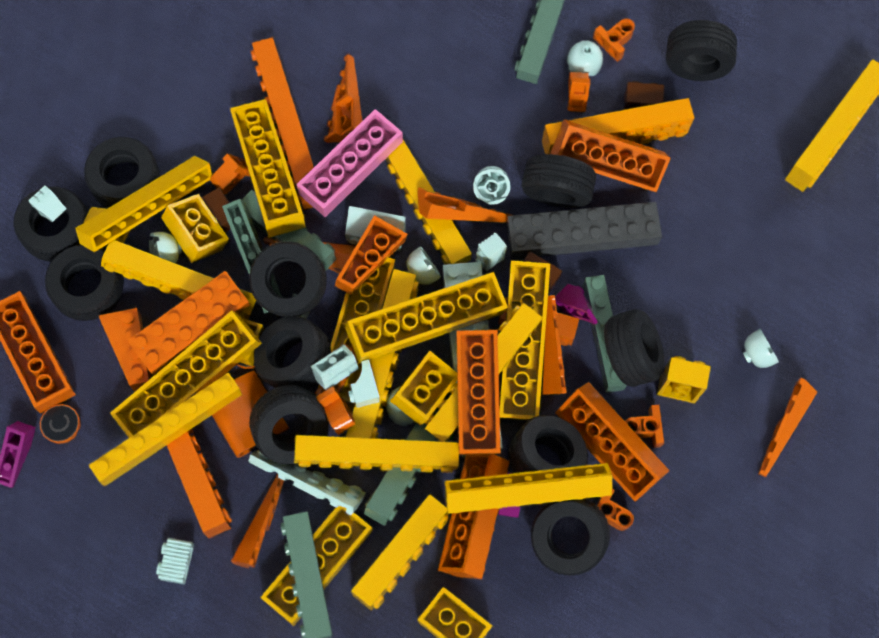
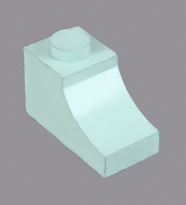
[348,360,380,408]

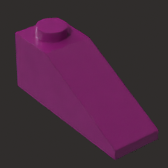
[555,284,598,325]
[0,421,36,488]

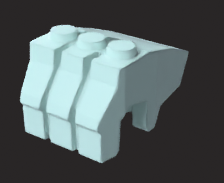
[28,186,66,222]

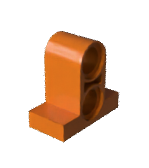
[593,19,635,62]
[567,72,590,112]
[210,153,250,195]
[316,386,356,435]
[625,405,664,448]
[596,489,634,531]

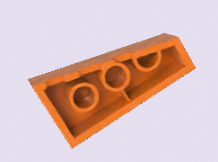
[335,215,408,295]
[99,308,152,391]

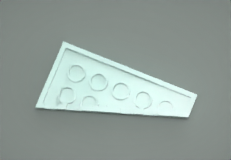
[248,450,366,515]

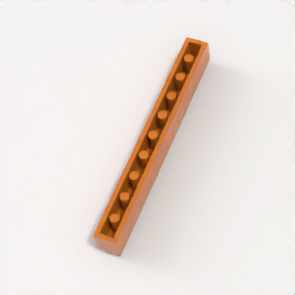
[250,37,314,210]

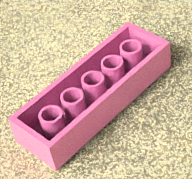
[296,109,403,217]

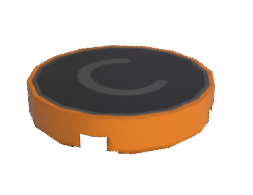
[40,404,81,444]

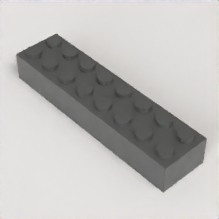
[506,202,662,259]

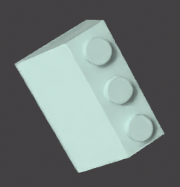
[345,206,406,252]

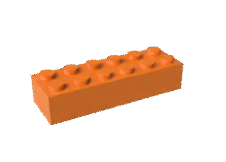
[550,119,671,192]
[127,271,250,375]
[0,291,76,414]
[457,330,500,455]
[555,382,670,501]
[167,428,232,539]
[438,454,509,579]

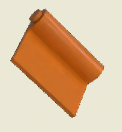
[212,370,289,458]

